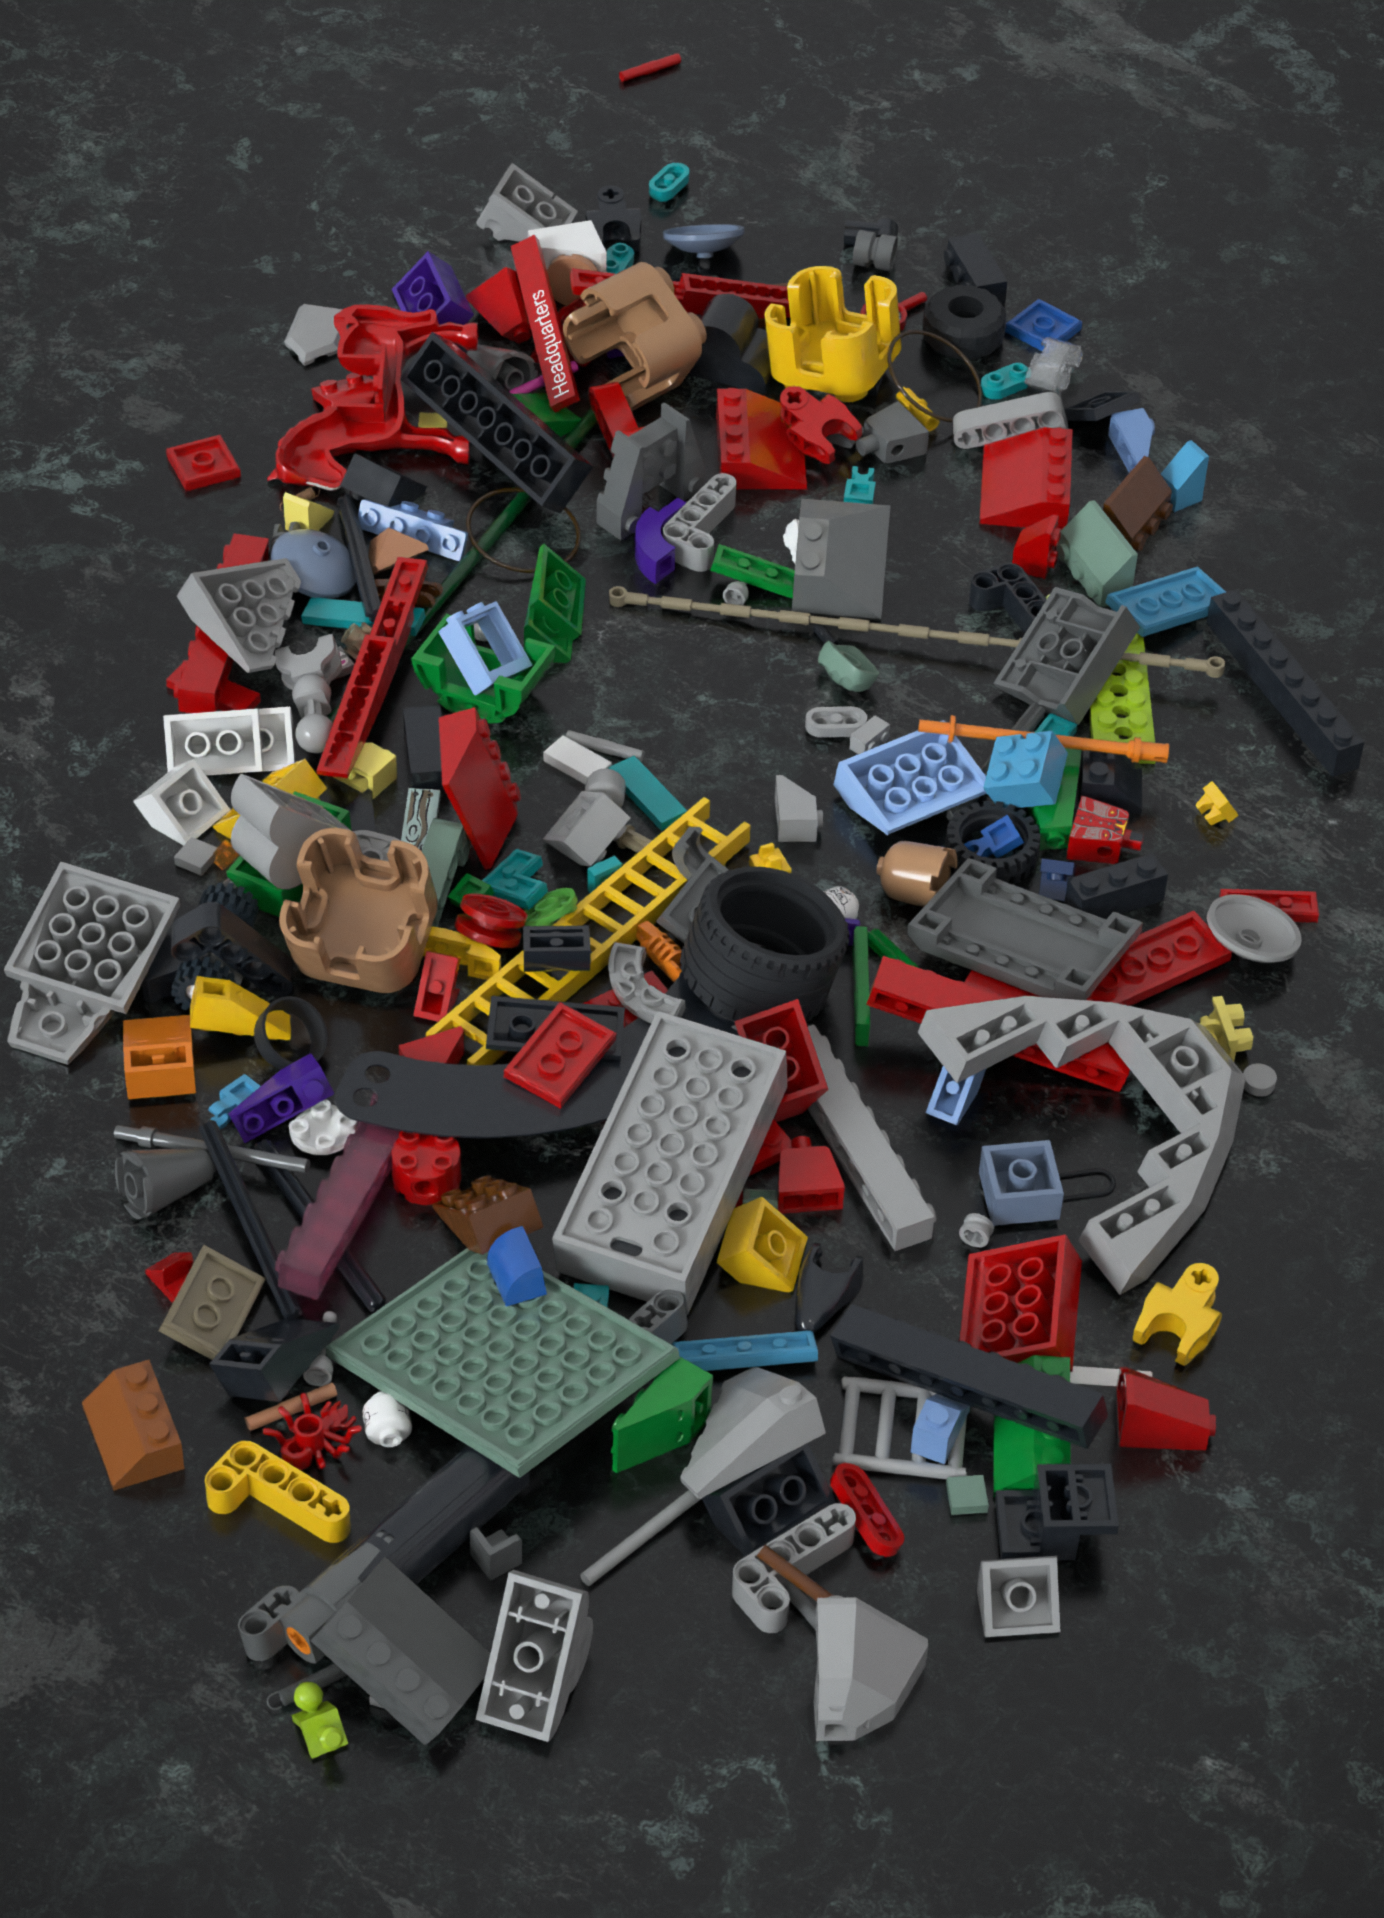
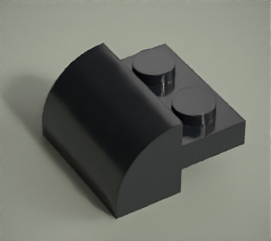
[523,926,591,972]

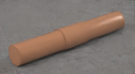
[245,1383,338,1431]

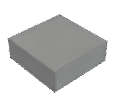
[174,837,219,876]

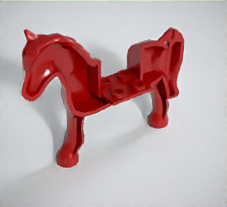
[267,304,478,491]

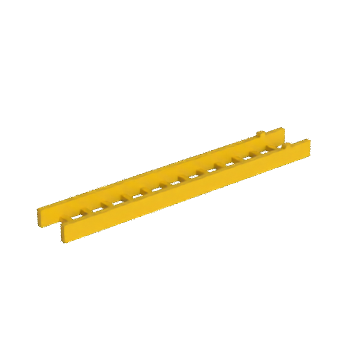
[426,797,751,1065]

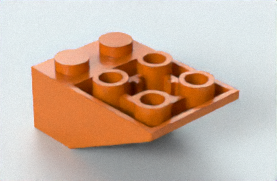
[123,1015,196,1099]

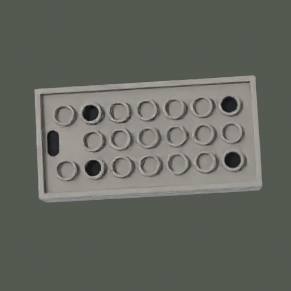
[552,1011,787,1315]

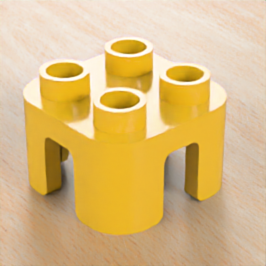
[765,266,902,402]

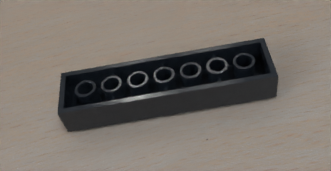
[400,332,594,514]

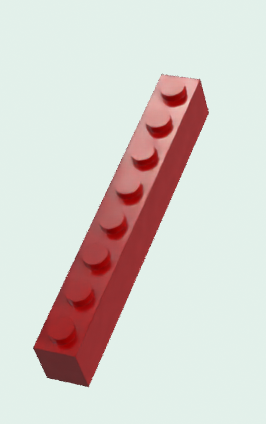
[174,533,269,713]
[866,956,1130,1092]

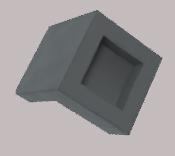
[470,1527,522,1581]

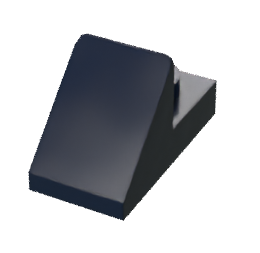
[1039,859,1076,901]

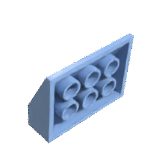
[834,720,987,835]

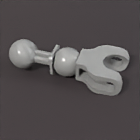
[275,634,342,753]

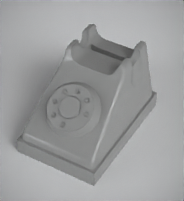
[476,163,578,242]

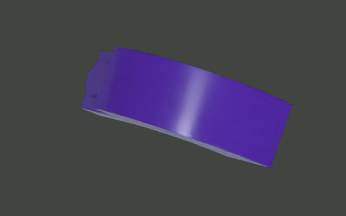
[635,498,686,584]

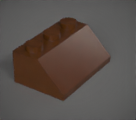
[1103,456,1173,552]

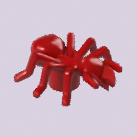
[263,1393,362,1470]

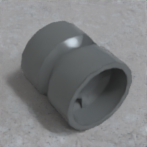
[853,230,898,272]

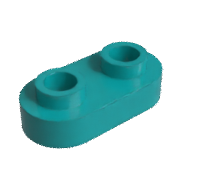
[649,163,690,202]
[606,243,634,274]
[981,363,1032,399]

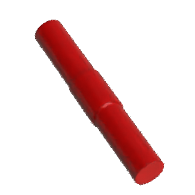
[619,53,681,82]

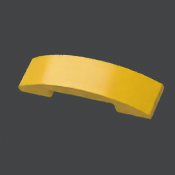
[423,926,501,980]

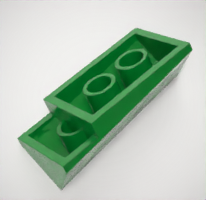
[524,544,586,663]

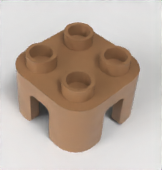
[563,262,706,411]
[279,828,438,993]

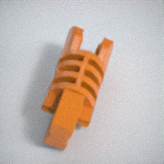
[636,921,682,982]

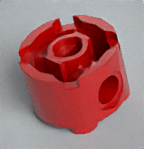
[391,1131,461,1205]

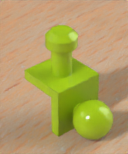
[291,1682,348,1759]

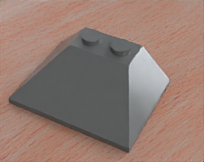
[792,499,890,621]

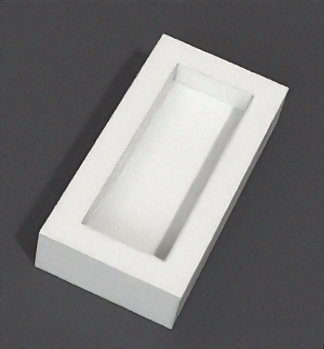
[543,735,612,785]

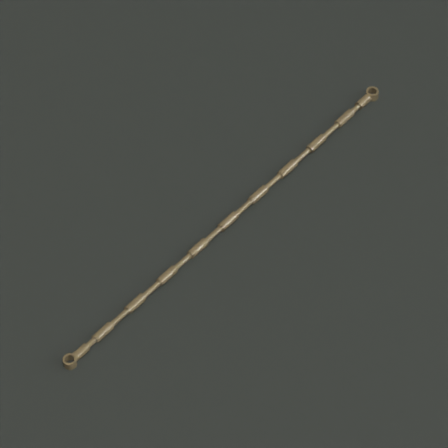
[609,586,1225,678]

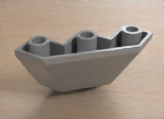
[814,1595,928,1741]

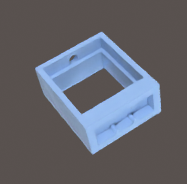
[438,601,533,696]

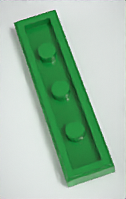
[852,926,870,1046]

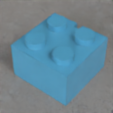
[983,731,1068,808]

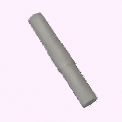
[566,730,645,762]

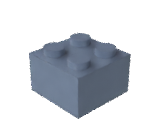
[979,1140,1064,1226]

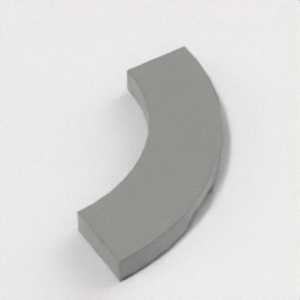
[608,942,686,1023]

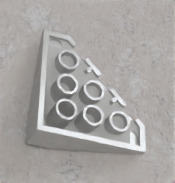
[177,558,301,673]
[680,1367,826,1499]

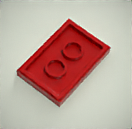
[503,1002,617,1109]

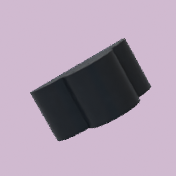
[688,294,774,394]

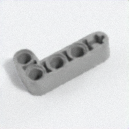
[953,392,1068,449]
[663,473,736,572]
[732,1503,856,1633]

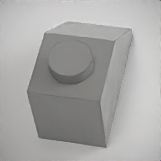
[775,775,823,842]

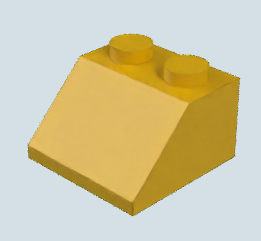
[716,1197,808,1293]

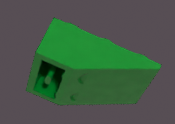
[611,1356,713,1473]

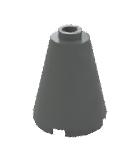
[467,344,538,391]
[115,1148,216,1219]

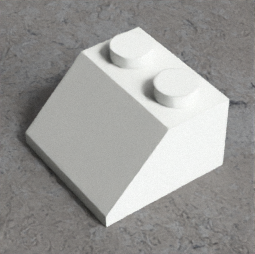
[133,759,230,846]

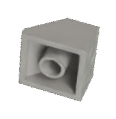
[543,791,630,867]

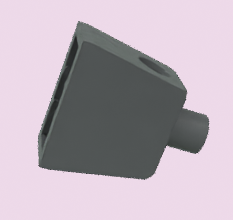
[856,401,929,464]

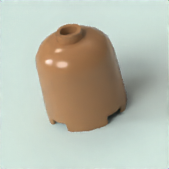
[877,841,957,907]

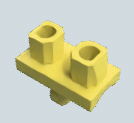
[1199,996,1253,1062]

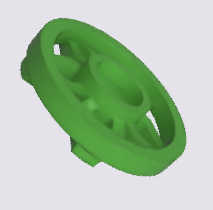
[523,888,578,926]

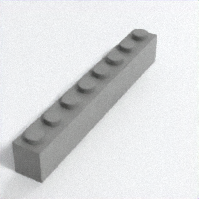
[808,1025,936,1251]

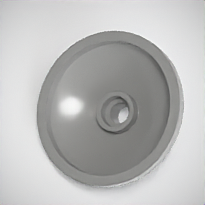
[1207,894,1302,963]

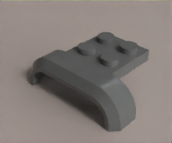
[656,827,728,943]

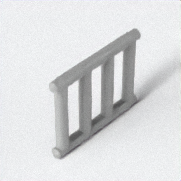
[832,1376,967,1480]

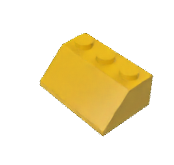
[213,759,327,839]

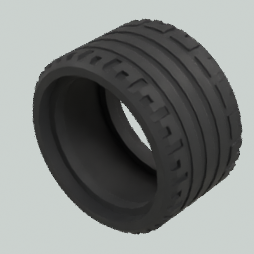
[680,867,849,1022]

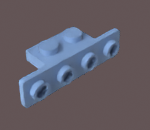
[358,499,468,561]

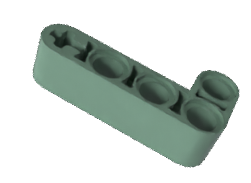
[422,818,470,927]

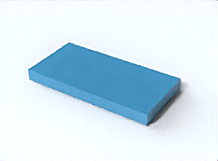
[1105,566,1225,637]

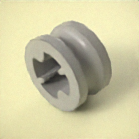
[959,1213,994,1248]

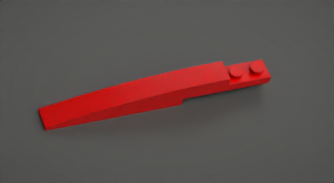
[570,268,790,318]
[316,557,428,778]

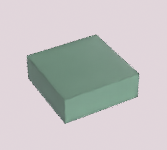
[946,1475,989,1515]

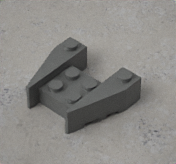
[596,403,705,540]

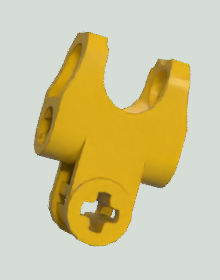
[1133,1263,1222,1366]

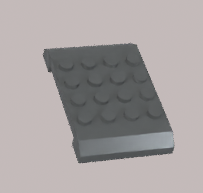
[907,858,1143,1000]

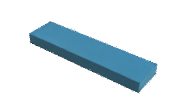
[671,1330,818,1371]

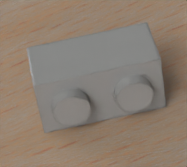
[849,715,890,754]

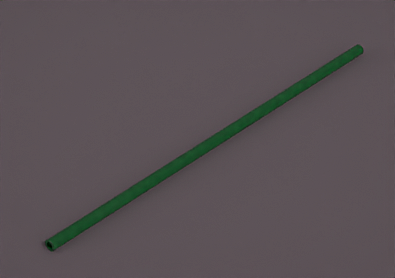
[328,407,597,723]

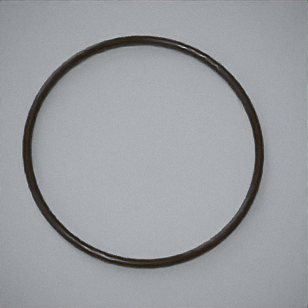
[887,330,983,422]
[466,487,581,573]

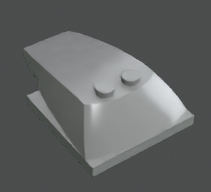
[4,862,182,1065]

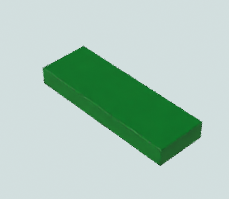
[710,544,795,599]

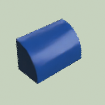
[487,1226,547,1307]

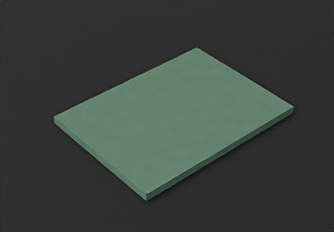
[325,1248,680,1478]

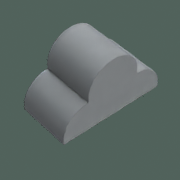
[231,774,360,889]
[475,1570,593,1742]

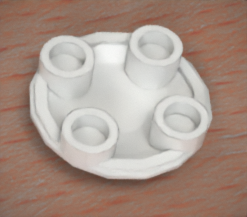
[289,1099,358,1155]

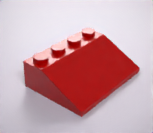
[716,388,807,489]
[979,427,1072,530]
[439,707,521,870]
[960,1234,1082,1372]

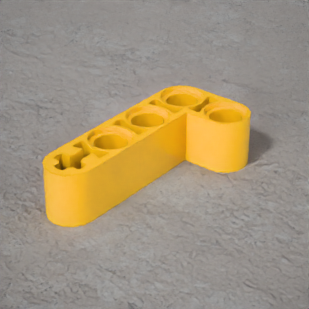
[205,1441,351,1543]

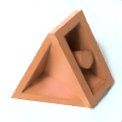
[368,527,429,576]

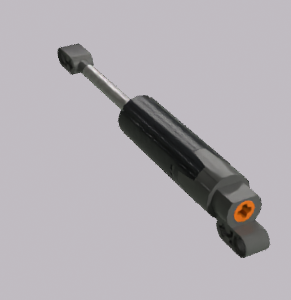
[238,1290,688,1663]

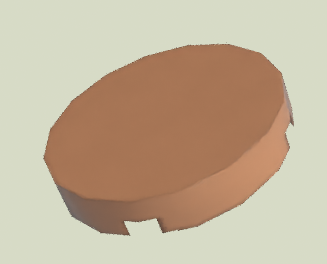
[547,254,598,305]

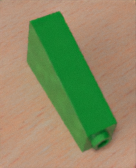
[1026,748,1082,850]

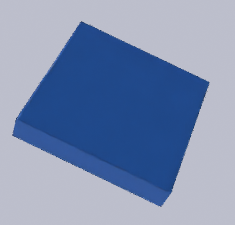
[1005,299,1082,355]

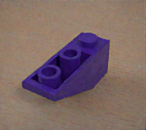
[228,1053,335,1143]

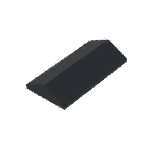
[486,996,625,1061]

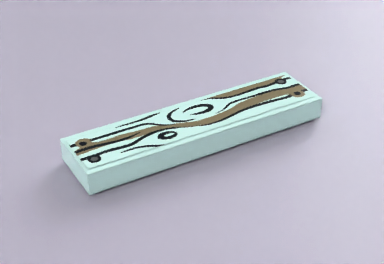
[401,788,440,851]

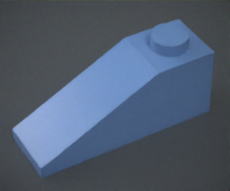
[1108,408,1155,473]

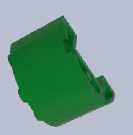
[411,614,555,724]

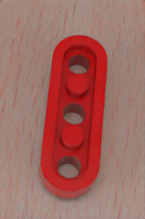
[830,1463,905,1557]

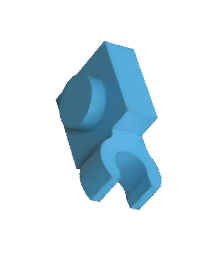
[209,1074,261,1129]

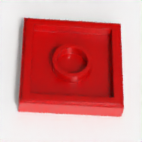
[166,435,241,491]

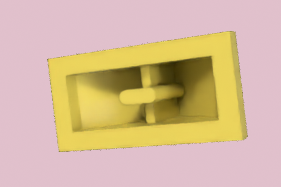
[283,492,335,531]

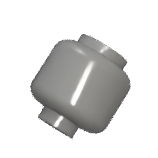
[585,768,626,808]

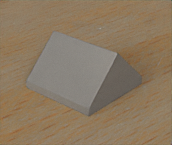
[977,1556,1060,1637]

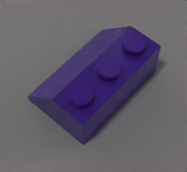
[392,251,474,325]

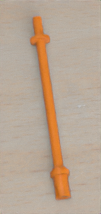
[918,715,1169,764]

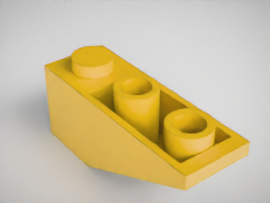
[190,976,291,1041]

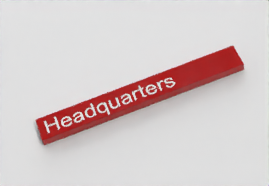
[510,234,580,412]

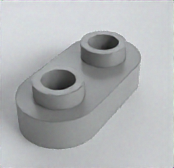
[805,706,867,737]

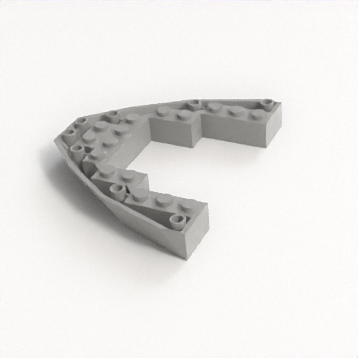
[918,996,1246,1295]

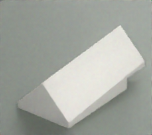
[163,707,296,776]

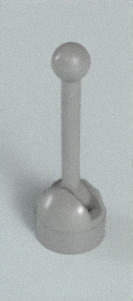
[723,557,762,605]
[303,1311,337,1386]

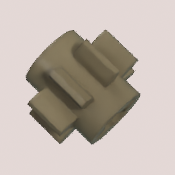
[341,622,372,660]

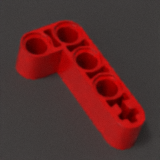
[589,382,645,458]

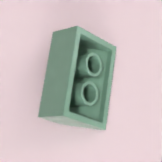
[1057,500,1138,608]

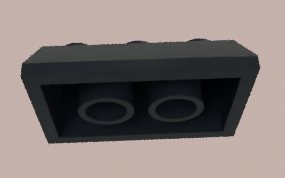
[702,1443,836,1557]

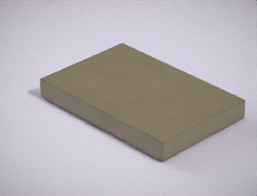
[158,1245,266,1360]

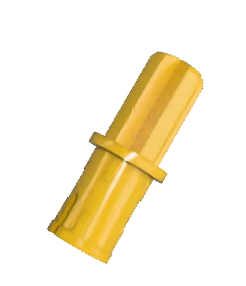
[896,387,940,432]

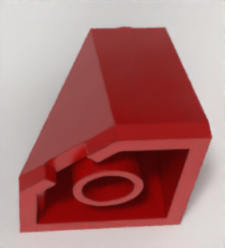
[466,267,532,344]
[1116,1367,1216,1451]

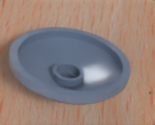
[663,224,745,258]
[271,529,356,599]

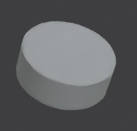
[1243,1064,1277,1096]

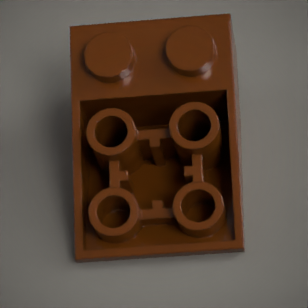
[432,1176,544,1255]

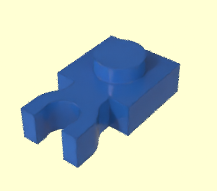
[964,815,1024,858]

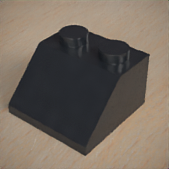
[340,454,427,507]
[1079,750,1142,814]

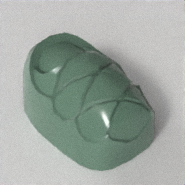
[818,641,879,692]

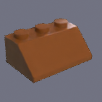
[82,1360,185,1491]

